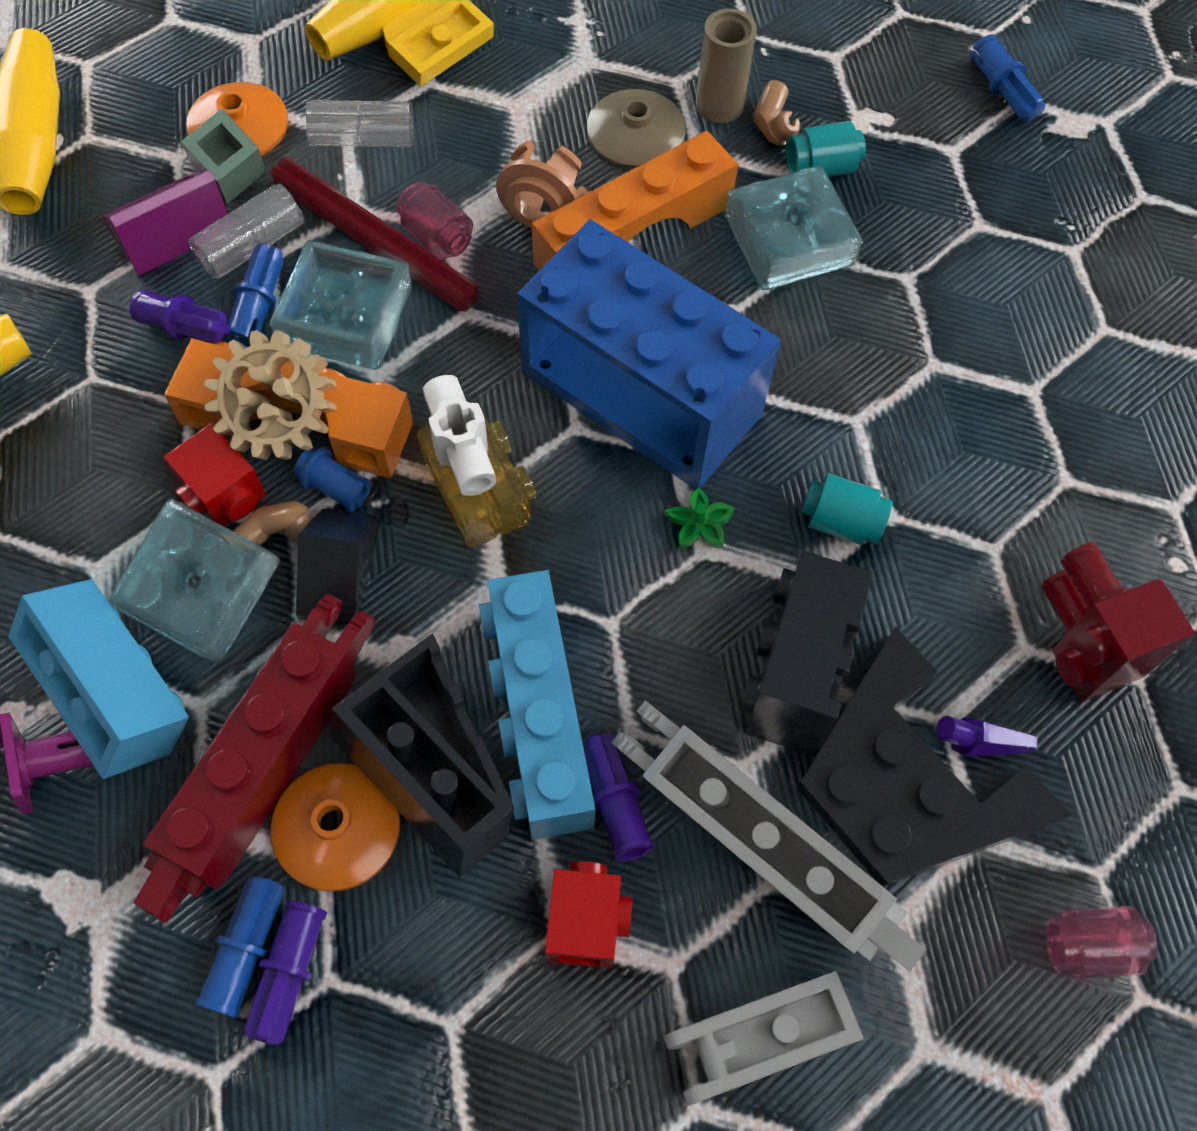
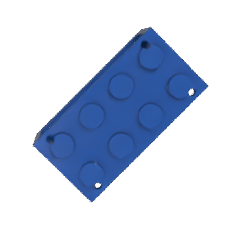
[517,219,781,489]

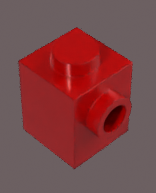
[163,423,266,530]
[545,861,632,969]

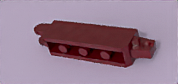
[133,594,375,923]

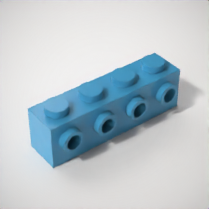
[479,570,595,840]

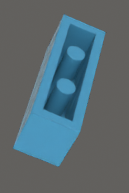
[8,579,189,779]

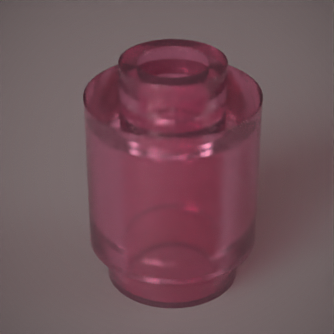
[396,182,473,259]
[1046,906,1157,979]

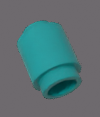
[786,121,866,181]
[801,473,893,545]

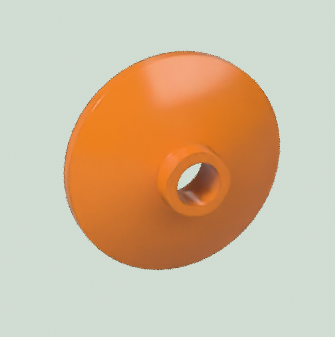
[186,82,288,156]
[271,763,400,892]

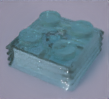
[724,166,863,290]
[269,240,412,370]
[108,499,280,662]

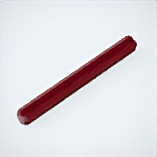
[270,157,479,312]

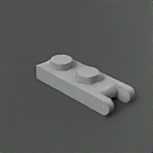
[663,971,864,1106]

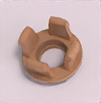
[496,141,587,228]

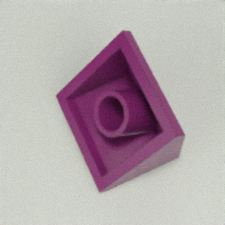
[101,170,233,276]

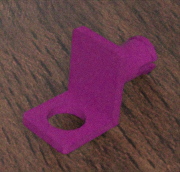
[0,712,93,814]

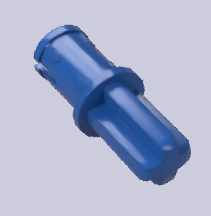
[969,34,1046,122]
[223,243,283,347]
[195,877,284,1018]

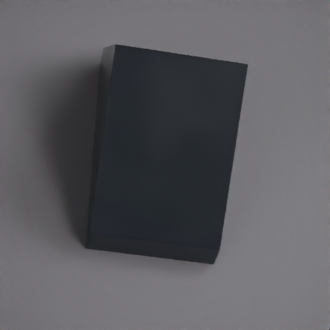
[296,508,381,625]

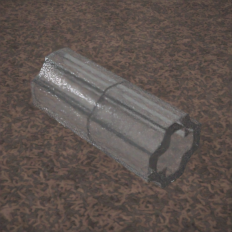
[305,100,414,147]
[188,183,305,279]

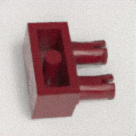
[1040,541,1196,703]

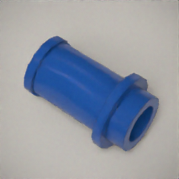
[293,447,372,512]

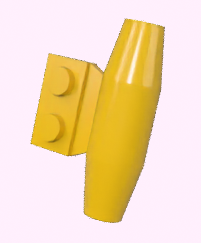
[304,0,494,87]
[0,28,60,215]

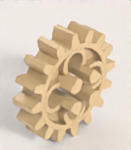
[204,330,337,460]

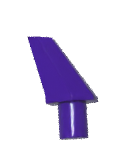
[936,716,1038,757]

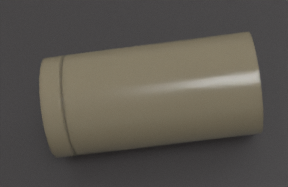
[696,8,757,123]

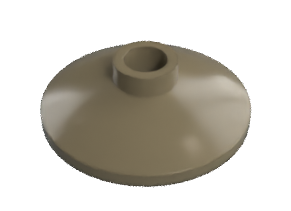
[587,89,686,169]

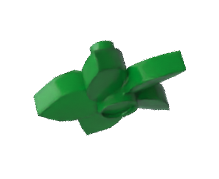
[665,487,734,550]

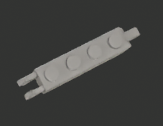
[611,700,926,972]

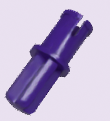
[129,289,231,344]
[583,733,655,862]
[244,900,327,1045]

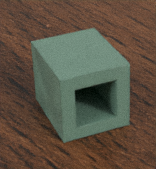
[181,108,266,204]

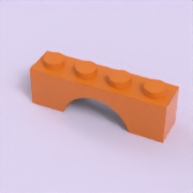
[532,130,738,270]
[164,338,413,478]

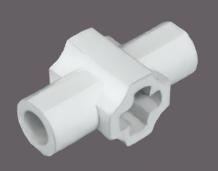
[423,375,496,496]

